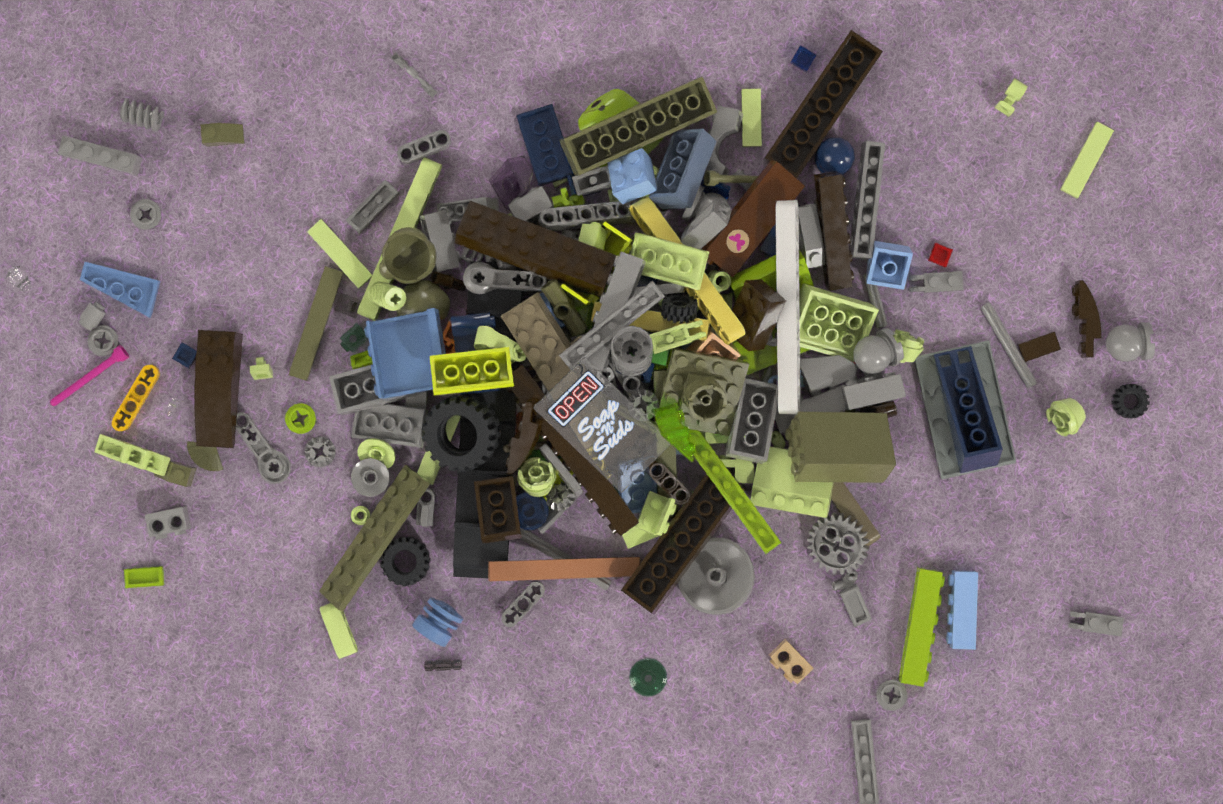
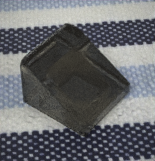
[335,293,362,319]

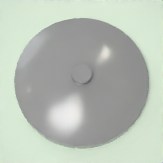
[678,537,755,615]

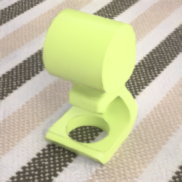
[994,78,1028,117]

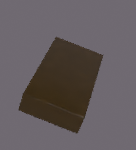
[1017,331,1061,362]

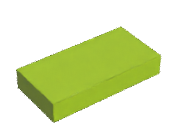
[124,566,165,588]

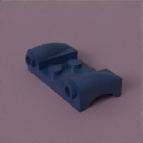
[451,312,500,395]

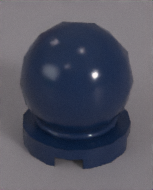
[814,137,855,176]

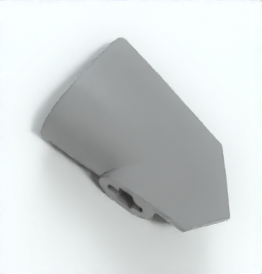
[800,355,857,394]

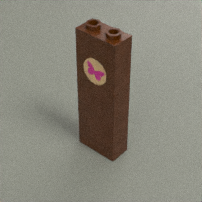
[701,161,805,278]

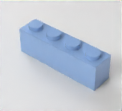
[946,570,978,650]

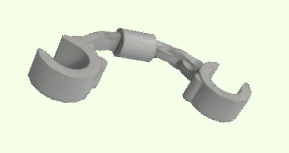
[391,52,438,98]

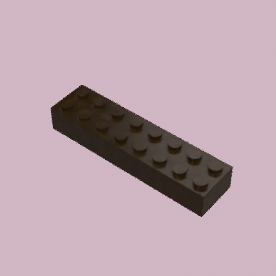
[763,30,883,178]
[455,201,617,298]
[621,474,745,615]

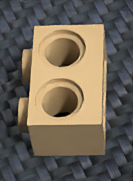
[769,639,814,684]

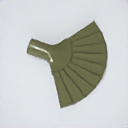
[187,441,224,471]

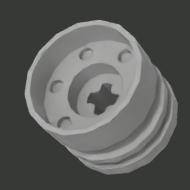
[611,326,653,376]

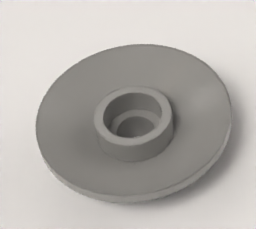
[351,458,390,497]

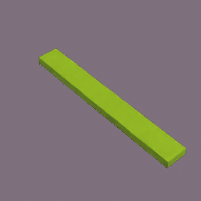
[675,427,781,554]

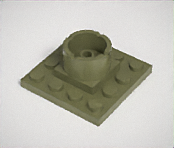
[654,348,749,436]

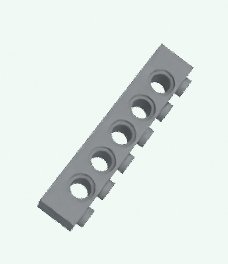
[849,141,885,260]

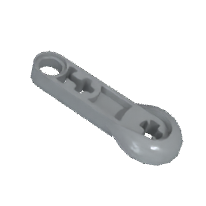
[463,262,547,294]
[236,412,291,484]

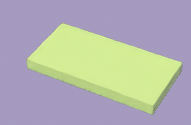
[630,232,709,290]

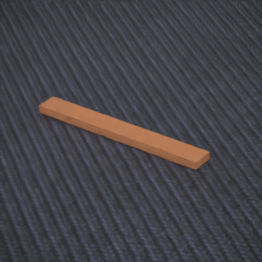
[488,557,640,581]

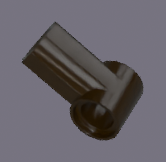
[859,400,897,418]

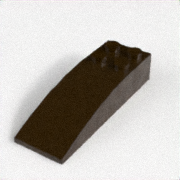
[194,330,243,448]

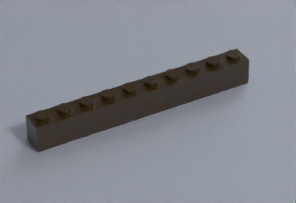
[505,365,639,536]

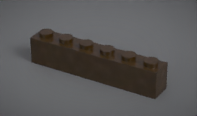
[814,171,854,291]

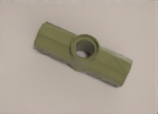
[541,279,588,336]

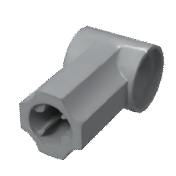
[416,487,436,526]

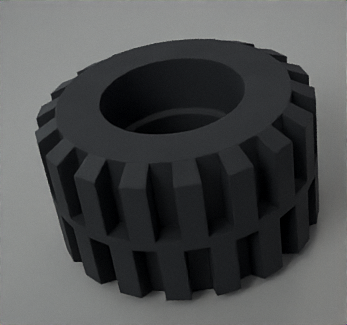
[380,537,431,586]

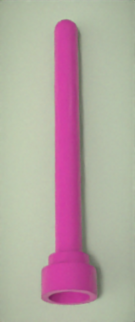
[50,345,129,406]

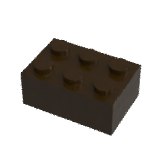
[732,279,786,351]
[474,476,522,544]

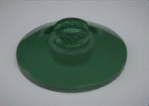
[629,658,667,697]

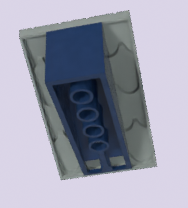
[915,340,1016,480]

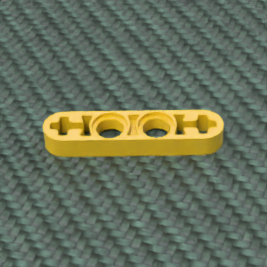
[112,365,160,431]

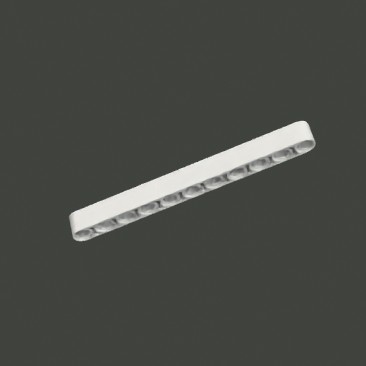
[776,200,800,414]

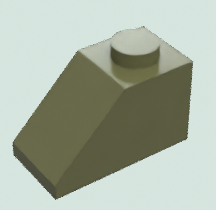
[200,123,245,147]
[154,460,197,487]

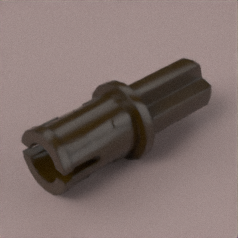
[430,271,466,291]

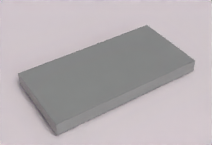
[352,404,428,448]

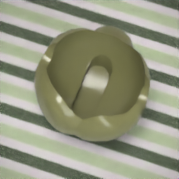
[379,227,437,284]
[396,280,451,321]

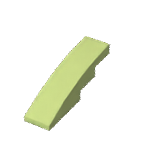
[94,434,170,476]

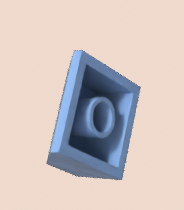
[866,241,913,290]

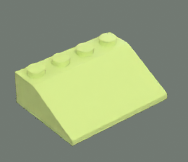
[799,284,879,362]
[751,446,833,518]

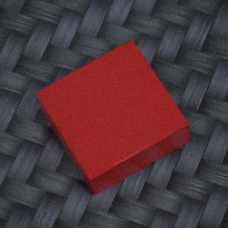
[928,243,953,268]

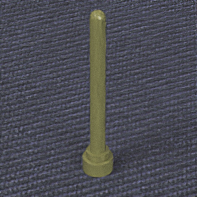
[704,170,758,186]

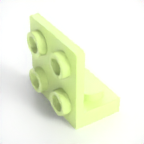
[635,491,677,536]

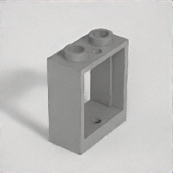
[680,198,731,249]

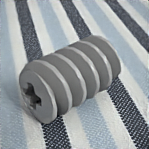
[120,98,164,132]

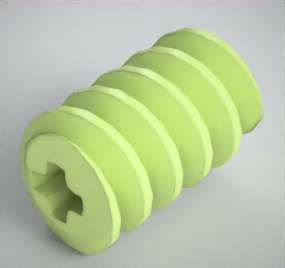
[368,281,406,311]

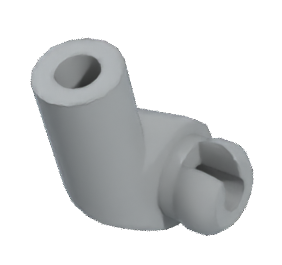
[832,570,858,591]

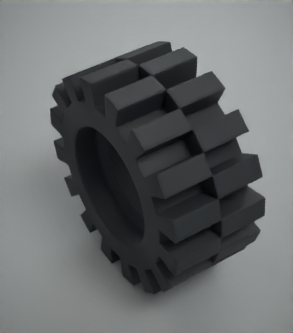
[661,293,698,324]
[1111,384,1150,418]

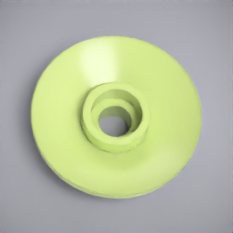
[358,438,395,469]

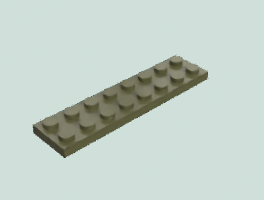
[319,465,430,612]

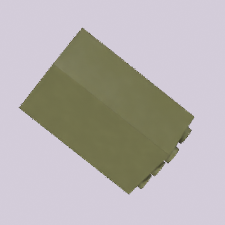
[785,412,896,483]

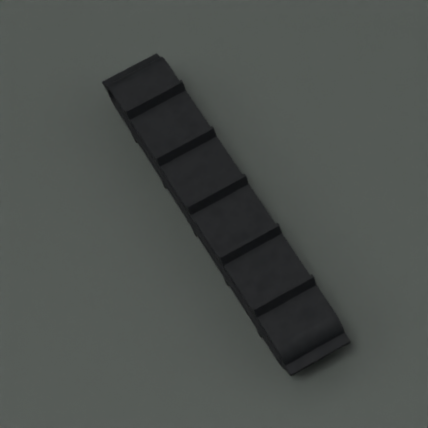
[453,261,523,579]

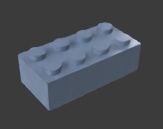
[649,129,716,209]

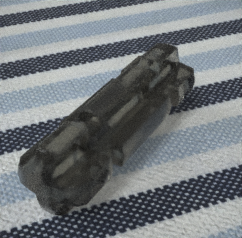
[424,659,462,671]

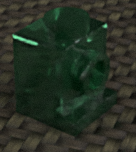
[340,323,369,353]

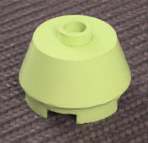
[892,329,925,363]
[1046,398,1086,437]
[517,457,556,497]

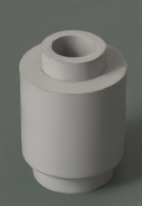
[78,301,106,331]

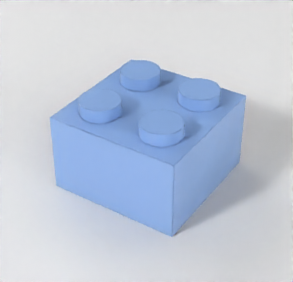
[607,148,657,204]

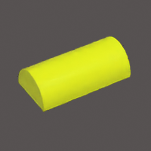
[430,347,514,395]

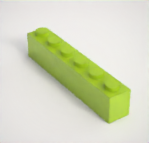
[898,567,945,687]

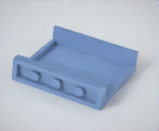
[364,308,446,399]

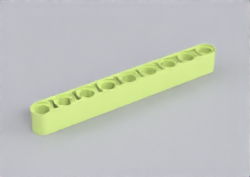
[357,157,442,321]

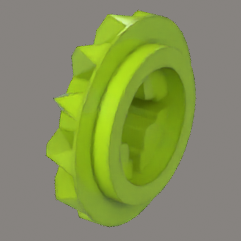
[285,403,316,434]

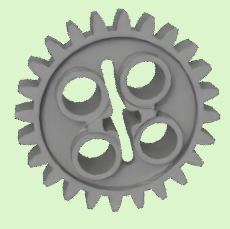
[807,513,870,575]

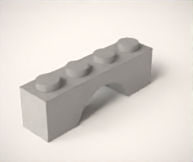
[701,106,743,188]
[58,135,143,176]

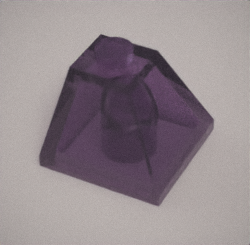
[489,155,533,212]

